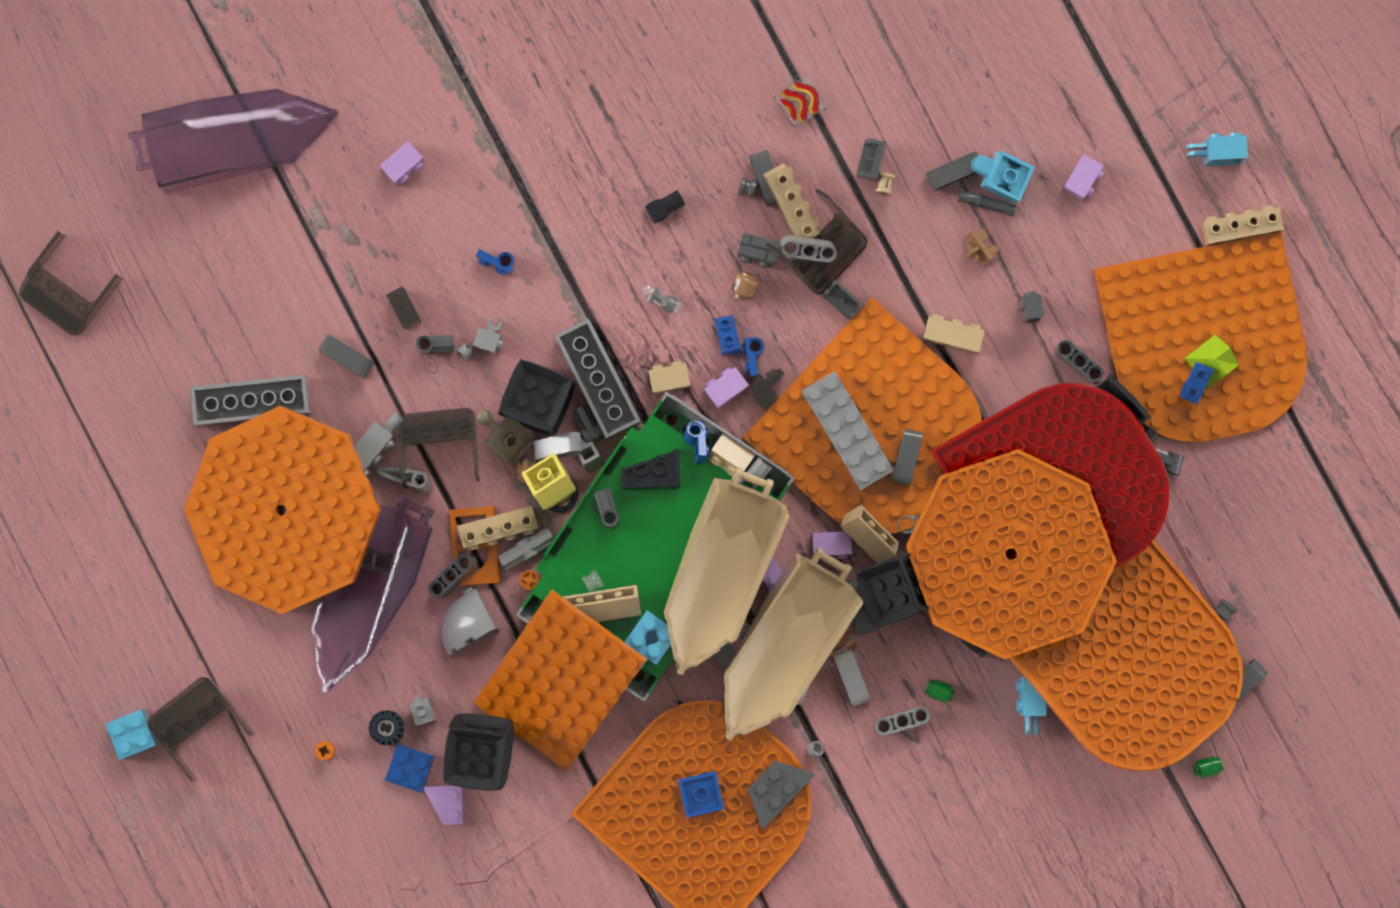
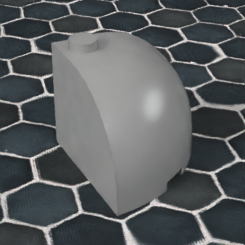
[441,587,499,657]

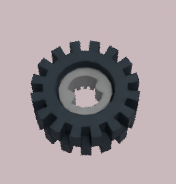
[368,710,405,745]

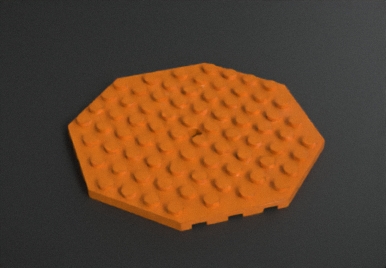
[184,406,381,614]
[906,449,1117,660]

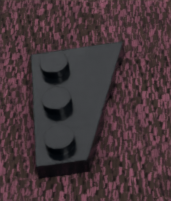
[621,448,681,490]

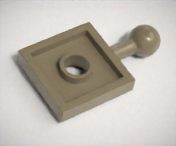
[477,410,537,467]

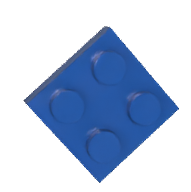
[385,744,434,793]
[678,771,724,818]

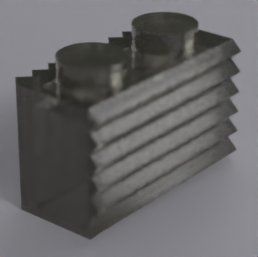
[386,287,422,331]

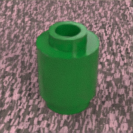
[925,679,955,704]
[1193,756,1223,779]

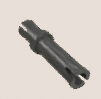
[958,189,1017,217]

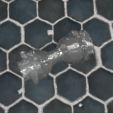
[640,283,683,316]

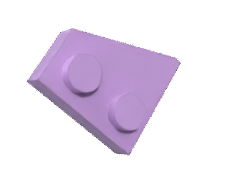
[424,786,463,825]

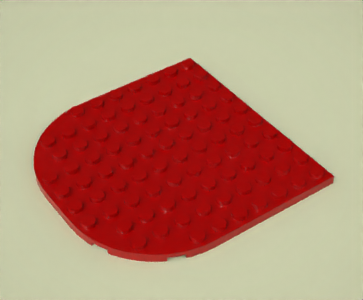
[931,383,1170,569]

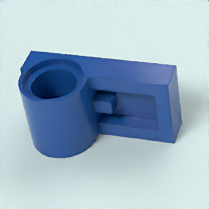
[476,249,515,276]
[714,315,741,356]
[741,337,764,378]
[1179,361,1214,404]
[683,421,709,464]

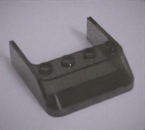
[766,189,867,295]
[19,231,123,336]
[398,408,480,489]
[148,677,256,783]

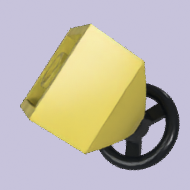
[522,453,578,513]

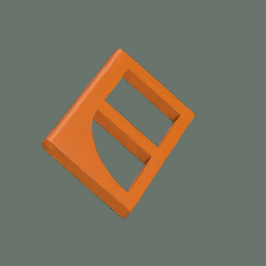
[449,506,501,586]

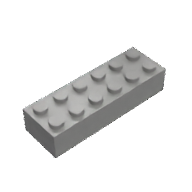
[555,318,641,440]
[802,371,894,492]
[190,375,312,427]

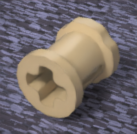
[875,172,895,195]

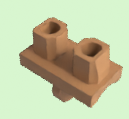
[964,229,998,266]

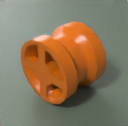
[520,570,540,590]
[314,741,336,761]

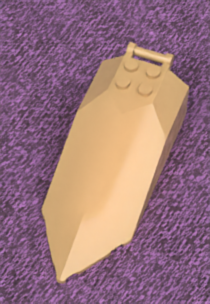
[664,467,789,675]
[724,547,863,740]

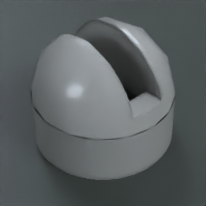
[456,344,473,360]
[806,741,823,757]

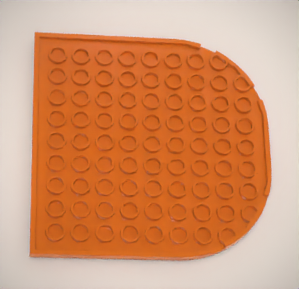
[1093,231,1307,443]
[743,297,982,534]
[1009,540,1243,772]
[570,700,811,908]

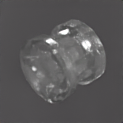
[582,570,605,592]

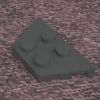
[748,761,815,829]

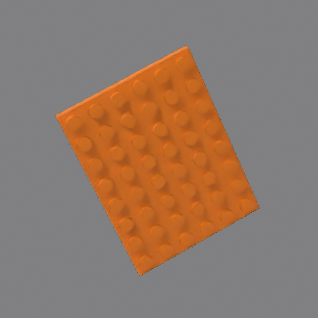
[473,590,647,772]

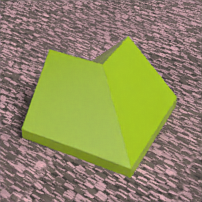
[1184,335,1239,388]

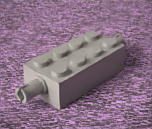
[354,412,404,479]

